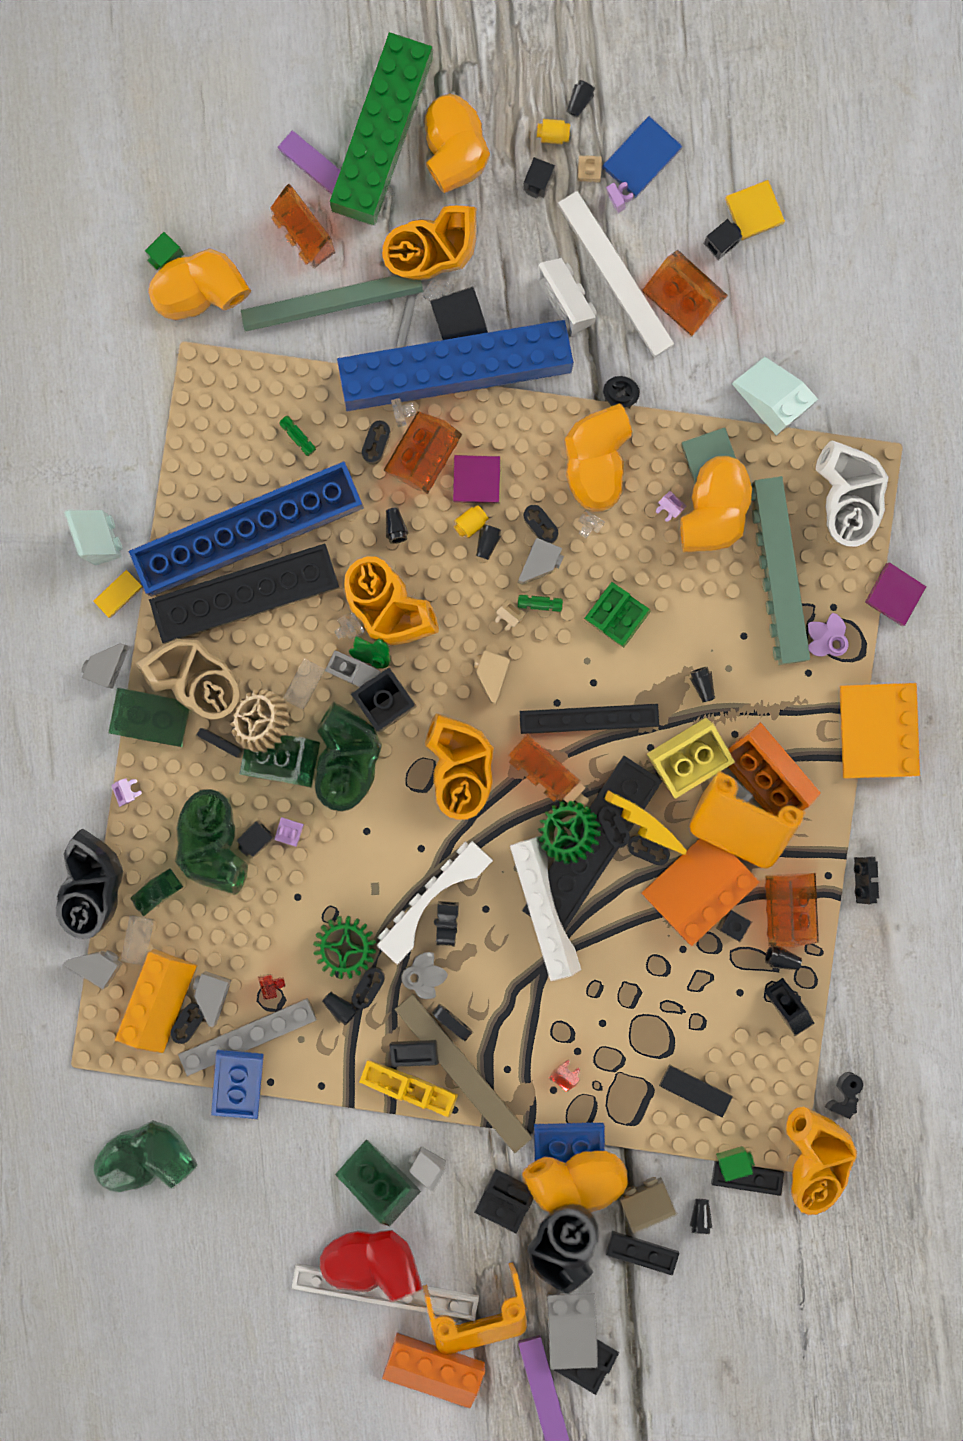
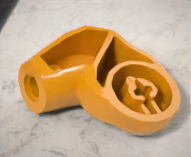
[424,94,490,193]
[382,205,477,280]
[148,248,251,320]
[564,404,632,511]
[680,455,752,553]
[344,556,439,646]
[425,713,494,820]
[786,1107,857,1215]
[522,1151,628,1213]

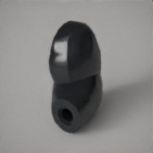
[56,829,123,939]
[527,1204,599,1294]

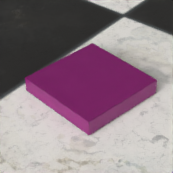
[453,455,500,503]
[865,563,927,626]

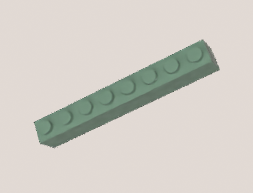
[751,476,810,665]

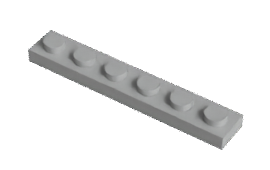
[178,998,317,1076]

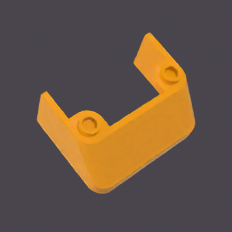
[423,1262,527,1355]

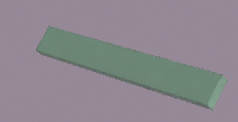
[240,275,423,332]

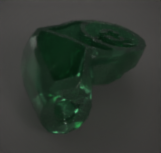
[314,702,382,812]
[175,789,248,895]
[94,1120,198,1192]

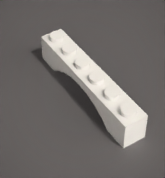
[510,836,581,981]
[377,841,493,965]

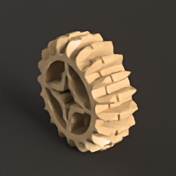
[230,689,291,752]

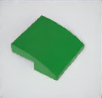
[584,582,651,648]

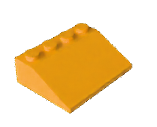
[840,683,920,778]

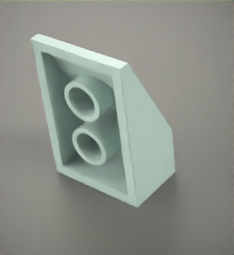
[732,357,818,436]
[65,510,122,566]

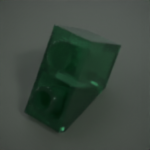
[130,868,183,917]

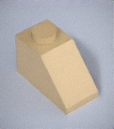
[474,651,510,704]

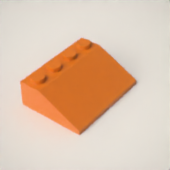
[641,838,760,947]

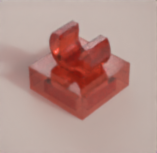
[258,974,286,1000]
[549,1060,580,1092]

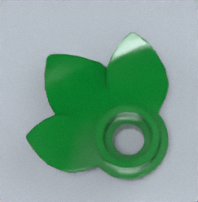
[348,637,390,669]

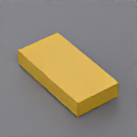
[93,570,143,618]

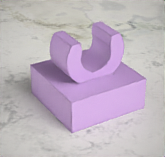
[606,182,634,213]
[656,491,687,522]
[111,778,142,807]
[274,817,304,847]

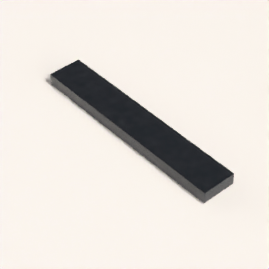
[519,704,660,734]

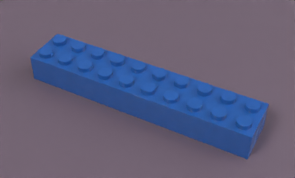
[337,320,574,411]
[129,461,364,597]

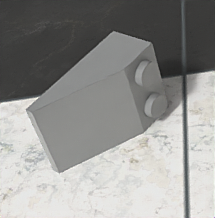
[547,1293,598,1369]

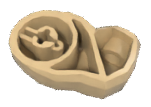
[136,639,239,719]

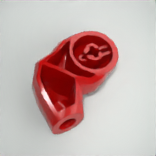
[320,1230,423,1301]

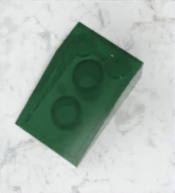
[108,688,189,747]
[239,735,321,788]
[335,1139,421,1227]

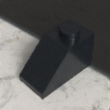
[764,978,815,1036]

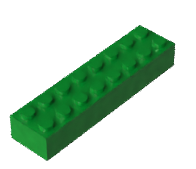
[330,32,433,226]

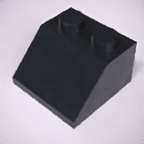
[351,667,417,733]

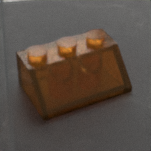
[270,183,335,269]
[642,250,728,336]
[383,411,462,494]
[508,734,580,802]
[765,873,819,947]

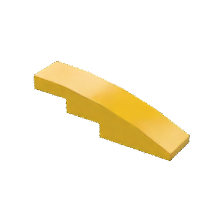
[604,791,687,855]
[359,1060,458,1117]

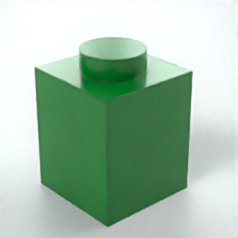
[145,232,184,271]
[716,1146,755,1182]

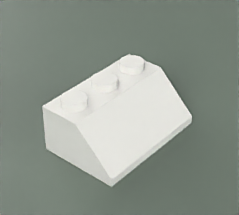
[537,258,597,336]

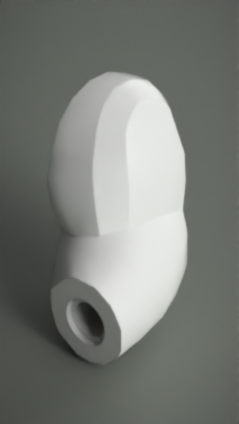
[816,440,889,547]

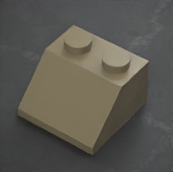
[619,1177,677,1234]

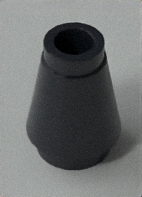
[566,80,595,118]
[386,507,409,544]
[476,524,501,560]
[690,667,715,703]
[765,945,802,971]
[322,991,357,1025]
[689,1198,713,1234]

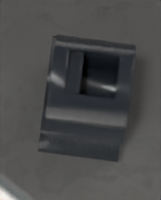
[436,901,459,947]
[824,1072,864,1119]

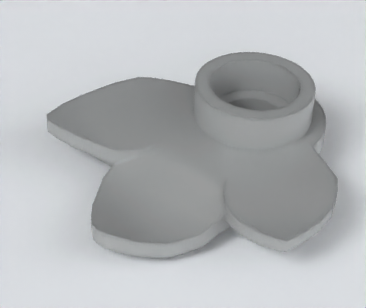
[401,952,448,999]

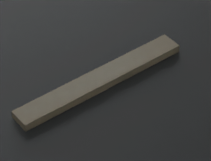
[395,994,532,1153]

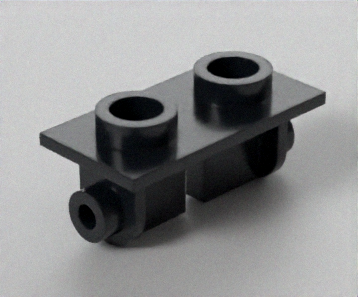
[854,857,879,904]

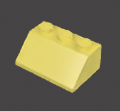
[647,718,735,799]

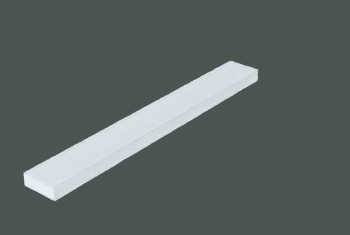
[558,191,674,358]
[291,1263,479,1321]

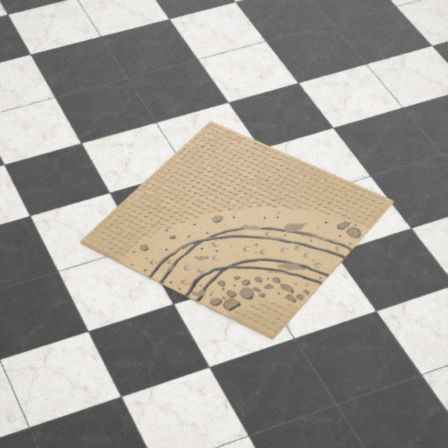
[71,342,902,1172]

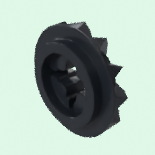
[603,376,640,409]

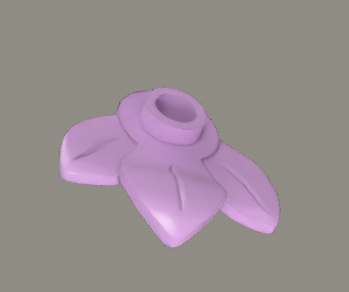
[808,613,848,657]

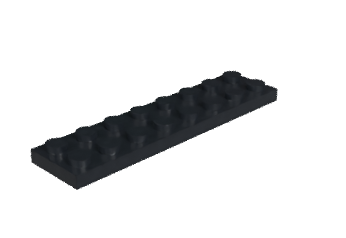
[149,543,340,644]
[522,755,663,931]

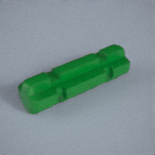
[279,416,316,456]
[517,595,563,612]

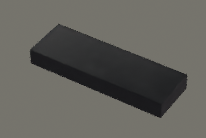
[659,1064,733,1118]
[711,1161,784,1196]
[606,1231,680,1276]

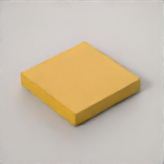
[725,180,785,241]

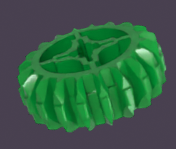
[538,800,601,864]
[313,916,376,979]

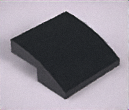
[430,286,488,340]
[474,1169,534,1234]
[554,1339,620,1395]

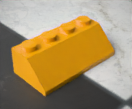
[115,949,197,1053]

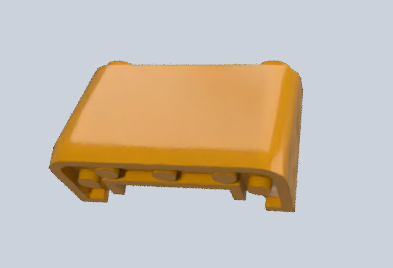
[690,771,805,869]

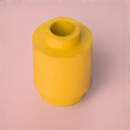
[537,119,570,144]
[454,505,489,538]

